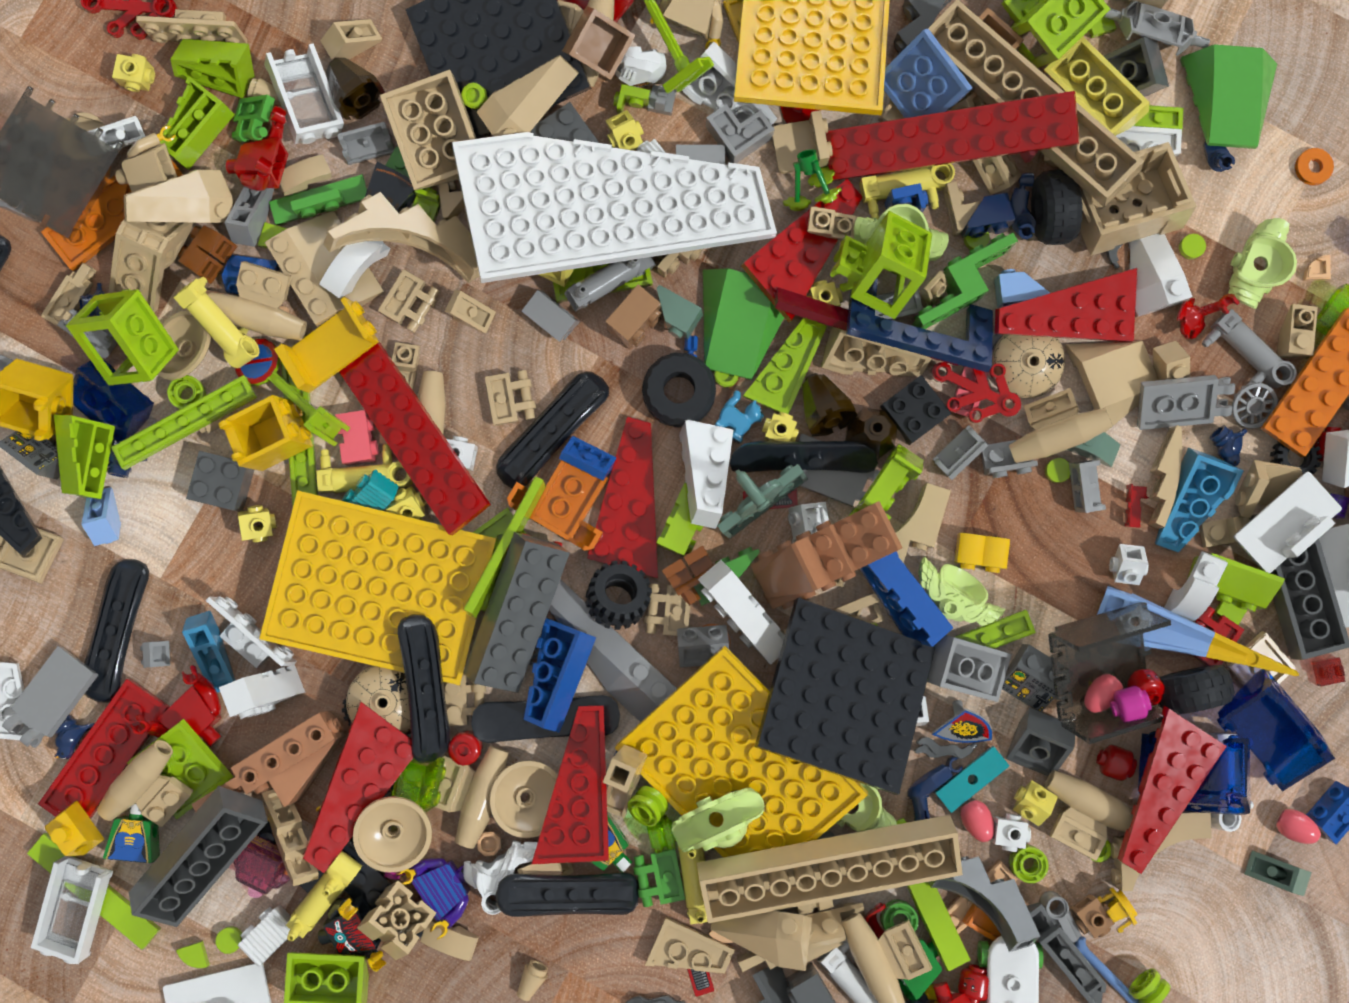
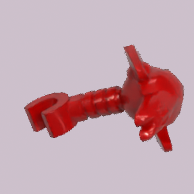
[1177,293,1239,339]

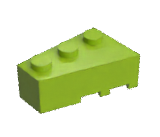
[170,39,255,98]
[160,76,235,170]
[54,414,115,499]
[656,482,703,557]

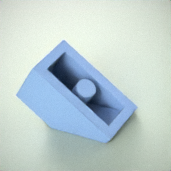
[994,269,1050,308]
[81,487,121,546]

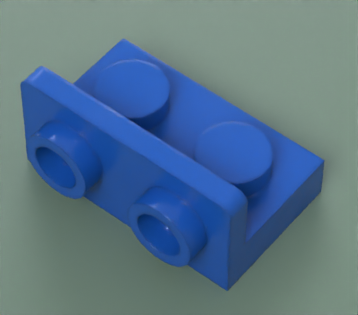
[884,183,928,213]
[559,436,616,481]
[1306,781,1349,845]

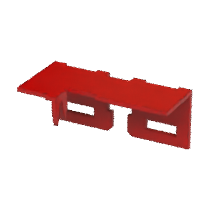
[1124,484,1149,528]

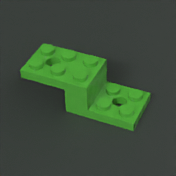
[912,233,1018,329]

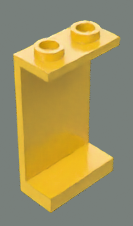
[274,297,379,393]

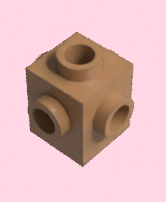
[1070,894,1115,938]

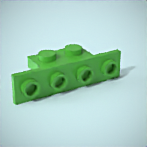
[269,174,367,225]

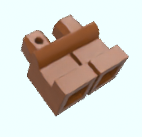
[177,225,238,284]
[662,546,714,606]

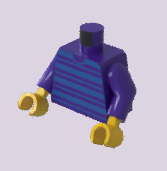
[396,858,471,940]

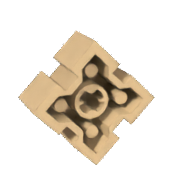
[357,881,436,960]

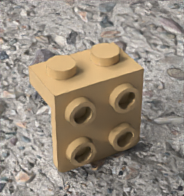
[772,110,833,174]
[1235,460,1302,518]

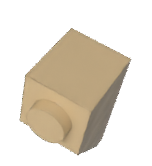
[320,19,382,60]

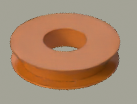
[1295,148,1334,185]

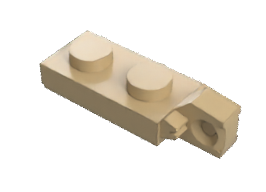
[41,263,96,329]

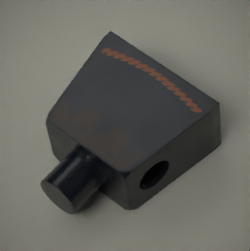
[365,161,416,213]

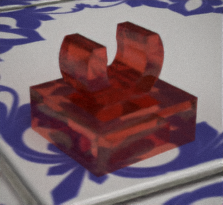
[1312,657,1346,686]

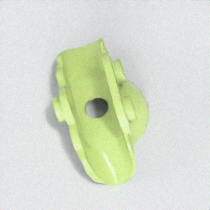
[853,204,949,262]
[1228,218,1297,309]
[918,556,1005,626]
[836,783,897,832]
[672,788,765,852]

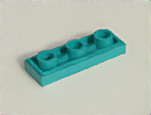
[934,746,1009,813]

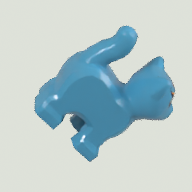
[714,390,764,444]

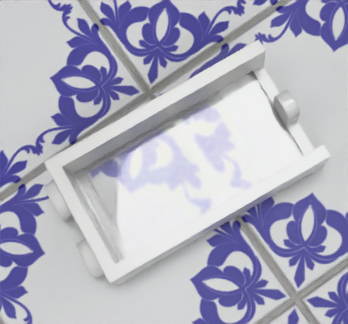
[264,44,344,144]
[31,856,113,964]

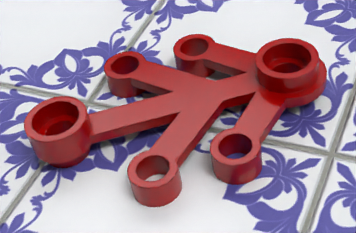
[80,0,177,40]
[931,362,1021,423]

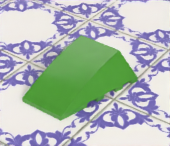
[1180,44,1277,149]
[703,268,784,380]

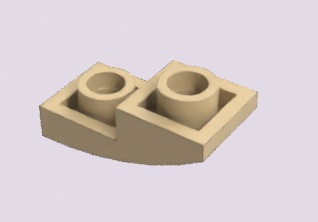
[280,154,332,196]
[807,206,857,240]
[657,249,703,278]
[919,271,948,308]
[392,342,420,391]
[420,918,479,961]

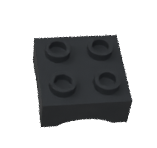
[880,375,952,445]

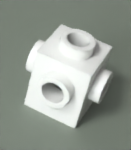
[446,436,478,471]
[1109,544,1149,585]
[990,813,1031,852]

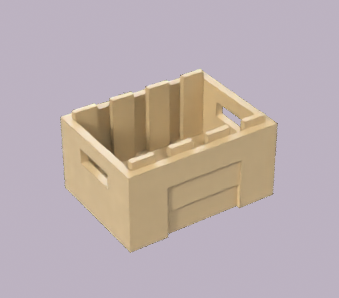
[1080,142,1197,256]

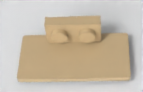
[136,9,248,43]

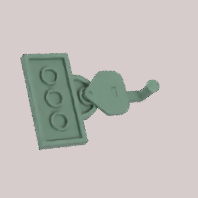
[717,464,808,539]

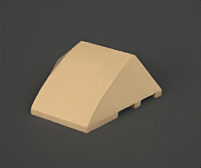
[1065,341,1159,432]

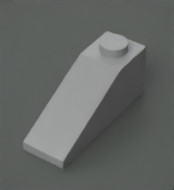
[224,187,274,247]

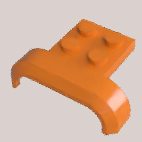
[507,460,608,551]

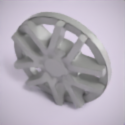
[1232,382,1278,428]

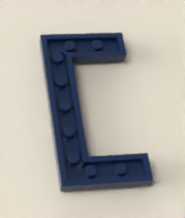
[846,278,993,372]

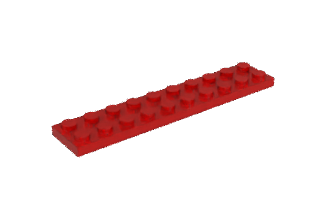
[826,91,1079,181]
[339,340,491,536]

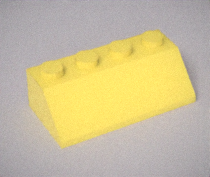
[1044,37,1150,136]

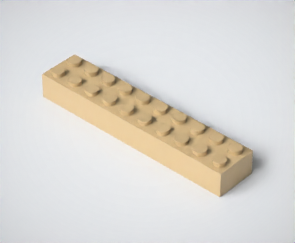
[928,0,1144,207]
[697,815,963,923]

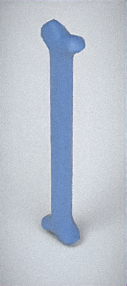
[1075,936,1139,1003]

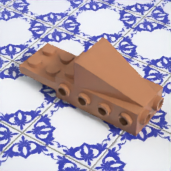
[751,501,903,610]
[191,710,346,812]

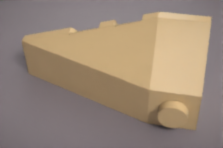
[124,170,233,223]

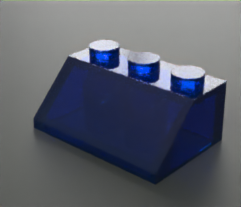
[73,359,154,442]

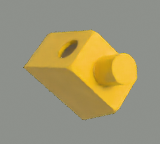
[44,801,105,856]

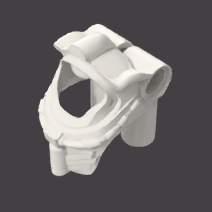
[463,840,538,915]

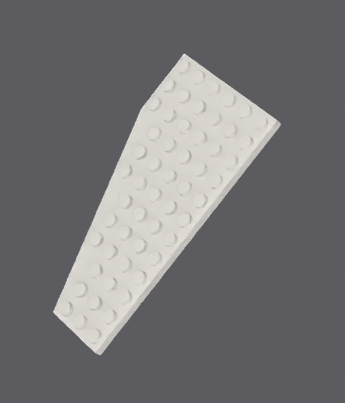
[452,132,777,283]

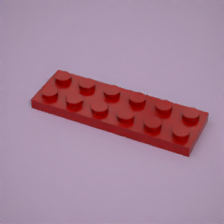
[38,678,170,819]

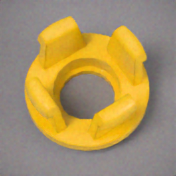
[1097,887,1138,933]

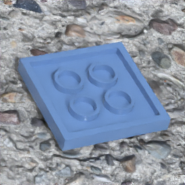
[884,29,973,118]

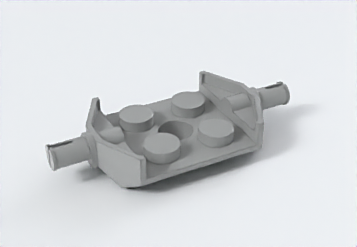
[1104,0,1210,56]

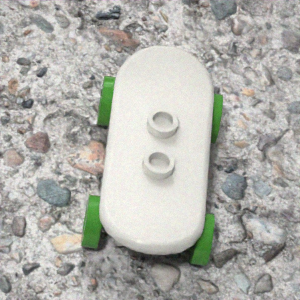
[977,936,1043,1003]

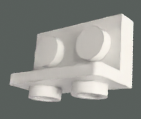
[788,502,829,543]

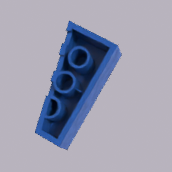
[860,551,953,647]
[524,618,597,732]

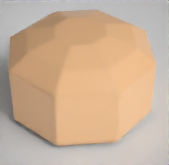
[477,831,502,856]

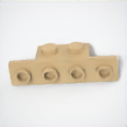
[805,902,865,949]

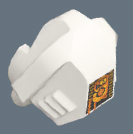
[615,47,667,87]

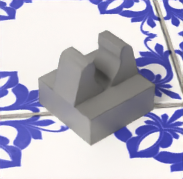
[648,85,677,116]
[140,641,170,668]

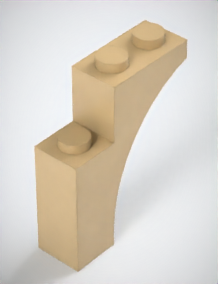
[895,483,951,563]
[603,745,648,818]
[1111,810,1212,891]

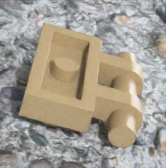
[378,269,440,333]
[485,370,536,426]
[644,583,690,636]
[443,675,486,726]

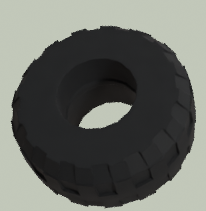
[1031,170,1083,245]
[642,352,716,428]
[1157,665,1235,715]

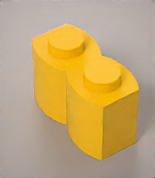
[954,533,1010,573]

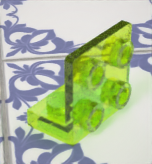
[392,757,446,812]

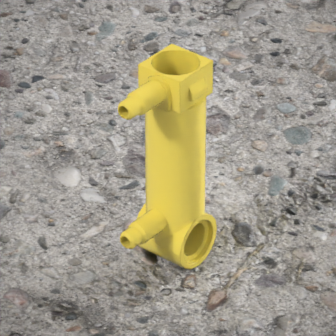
[859,163,955,219]
[173,277,260,368]
[316,444,413,493]
[678,846,708,925]
[285,851,362,941]

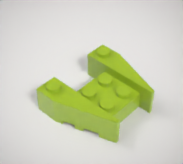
[849,444,924,521]

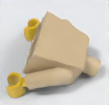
[650,0,723,50]
[116,125,177,192]

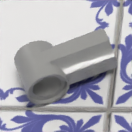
[1040,891,1082,942]

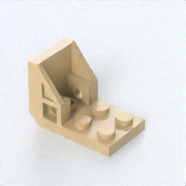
[109,219,193,313]

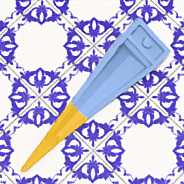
[1090,586,1299,676]

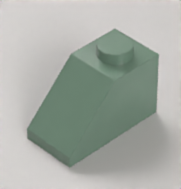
[657,285,703,340]
[1067,432,1121,467]
[1245,851,1312,896]

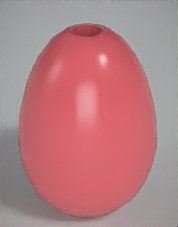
[1084,674,1123,713]
[960,800,995,842]
[1276,809,1321,844]

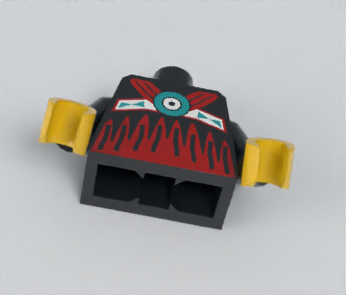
[318,895,387,972]

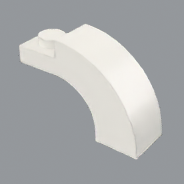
[319,241,391,298]
[1164,551,1228,621]

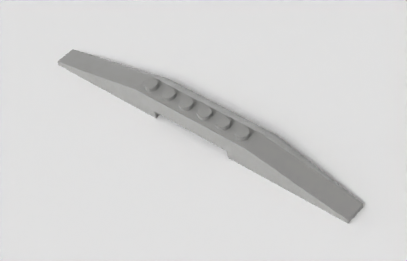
[549,579,836,840]

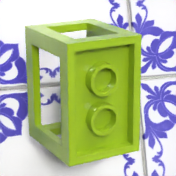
[1001,0,1110,68]
[830,211,932,319]
[65,289,179,385]

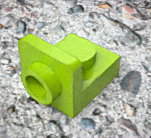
[613,84,650,114]
[412,187,441,223]

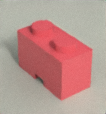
[335,410,379,466]

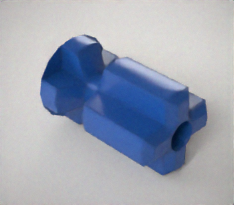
[684,335,698,357]

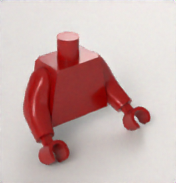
[226,106,289,191]
[130,665,222,747]

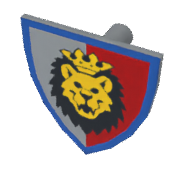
[932,700,992,743]

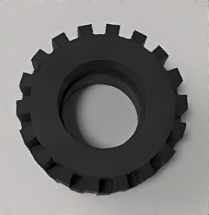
[585,561,652,630]

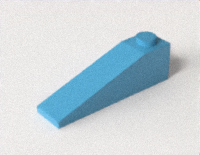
[1155,447,1244,553]

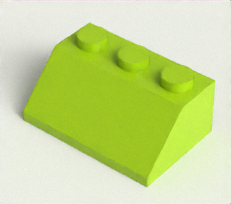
[1187,553,1285,612]
[284,952,369,1003]

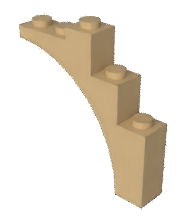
[323,192,480,283]

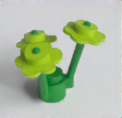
[783,149,841,211]

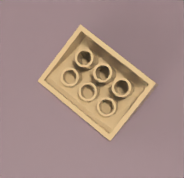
[380,70,477,190]
[265,211,384,327]

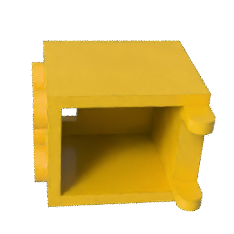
[0,358,73,441]
[218,395,313,471]

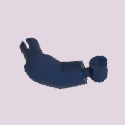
[1203,140,1235,172]
[1010,173,1036,239]
[907,757,963,821]

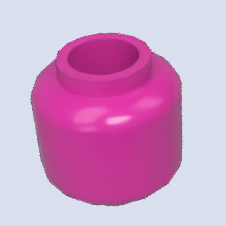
[1110,686,1152,723]

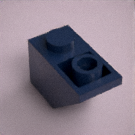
[961,193,1015,238]

